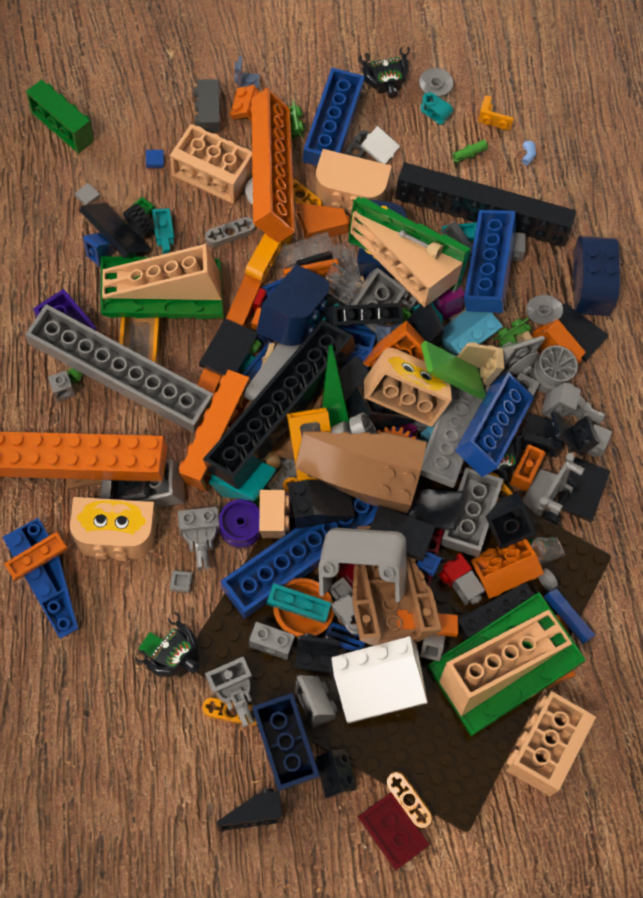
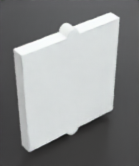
[361,126,400,164]

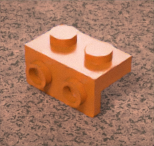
[230,85,260,122]

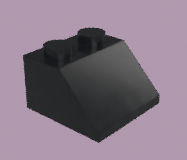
[486,492,536,550]

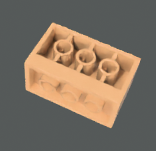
[170,124,253,204]
[506,691,596,797]

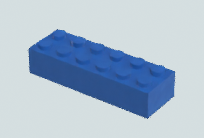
[303,67,365,166]
[464,210,517,313]
[455,372,534,477]

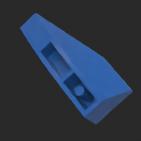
[3,518,78,639]

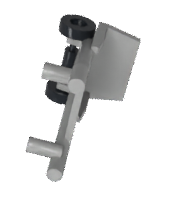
[522,453,585,526]

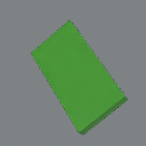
[421,341,486,399]

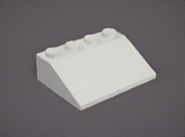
[331,636,428,723]

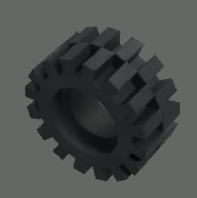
[123,204,155,239]

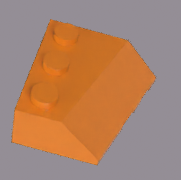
[363,320,425,367]
[471,539,544,599]

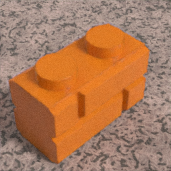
[510,445,546,492]

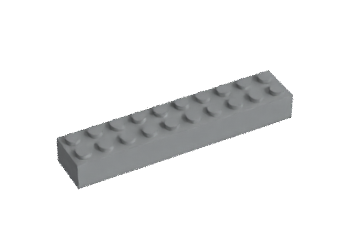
[25,304,213,433]

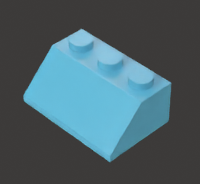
[441,311,503,357]

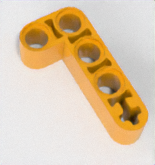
[245,233,293,282]

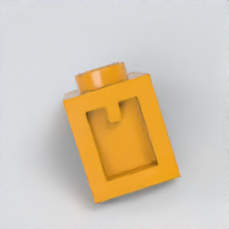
[478,95,514,131]

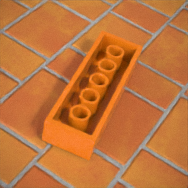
[179,370,251,492]

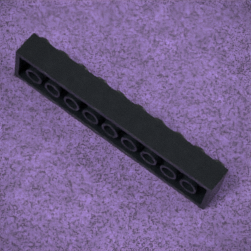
[395,162,577,247]
[203,320,356,489]

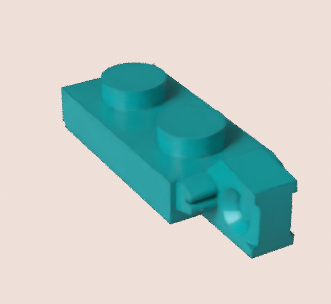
[152,208,174,254]

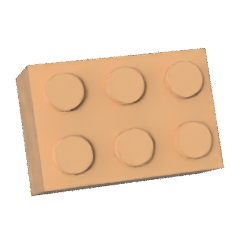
[259,490,290,538]

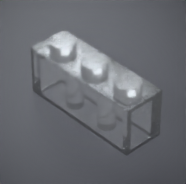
[277,232,336,270]

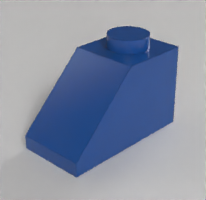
[83,233,115,267]

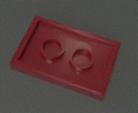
[357,792,430,871]

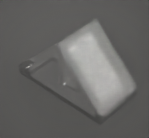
[531,537,565,565]

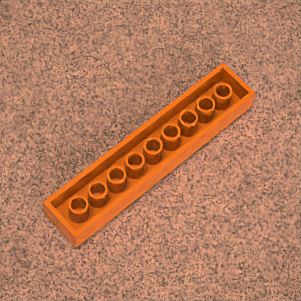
[251,87,295,243]
[0,432,168,482]

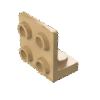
[457,342,504,386]

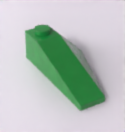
[322,345,349,428]

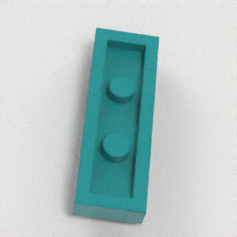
[266,583,331,623]

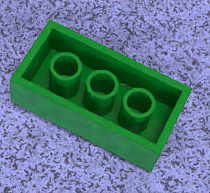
[26,79,94,154]

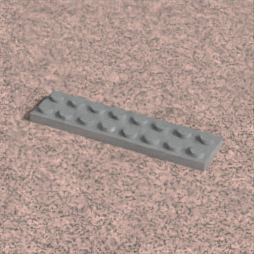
[420,372,491,488]

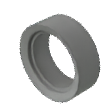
[538,568,558,591]

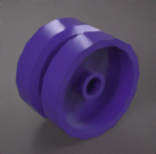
[219,499,261,548]

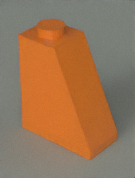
[296,203,350,243]
[531,319,586,364]

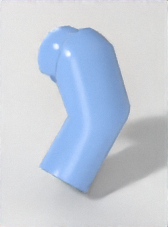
[522,140,537,166]

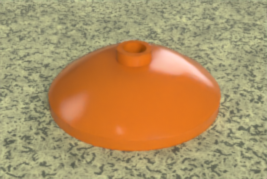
[273,578,334,638]

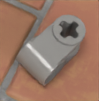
[331,593,358,635]

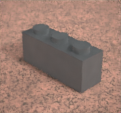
[195,79,220,133]

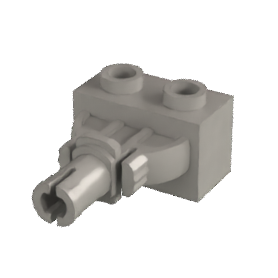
[541,382,605,424]
[178,507,220,570]
[205,657,255,728]

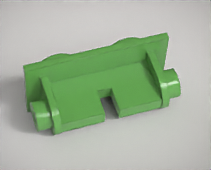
[288,101,305,138]
[493,318,531,347]

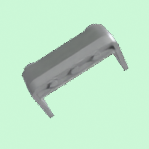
[319,528,407,602]

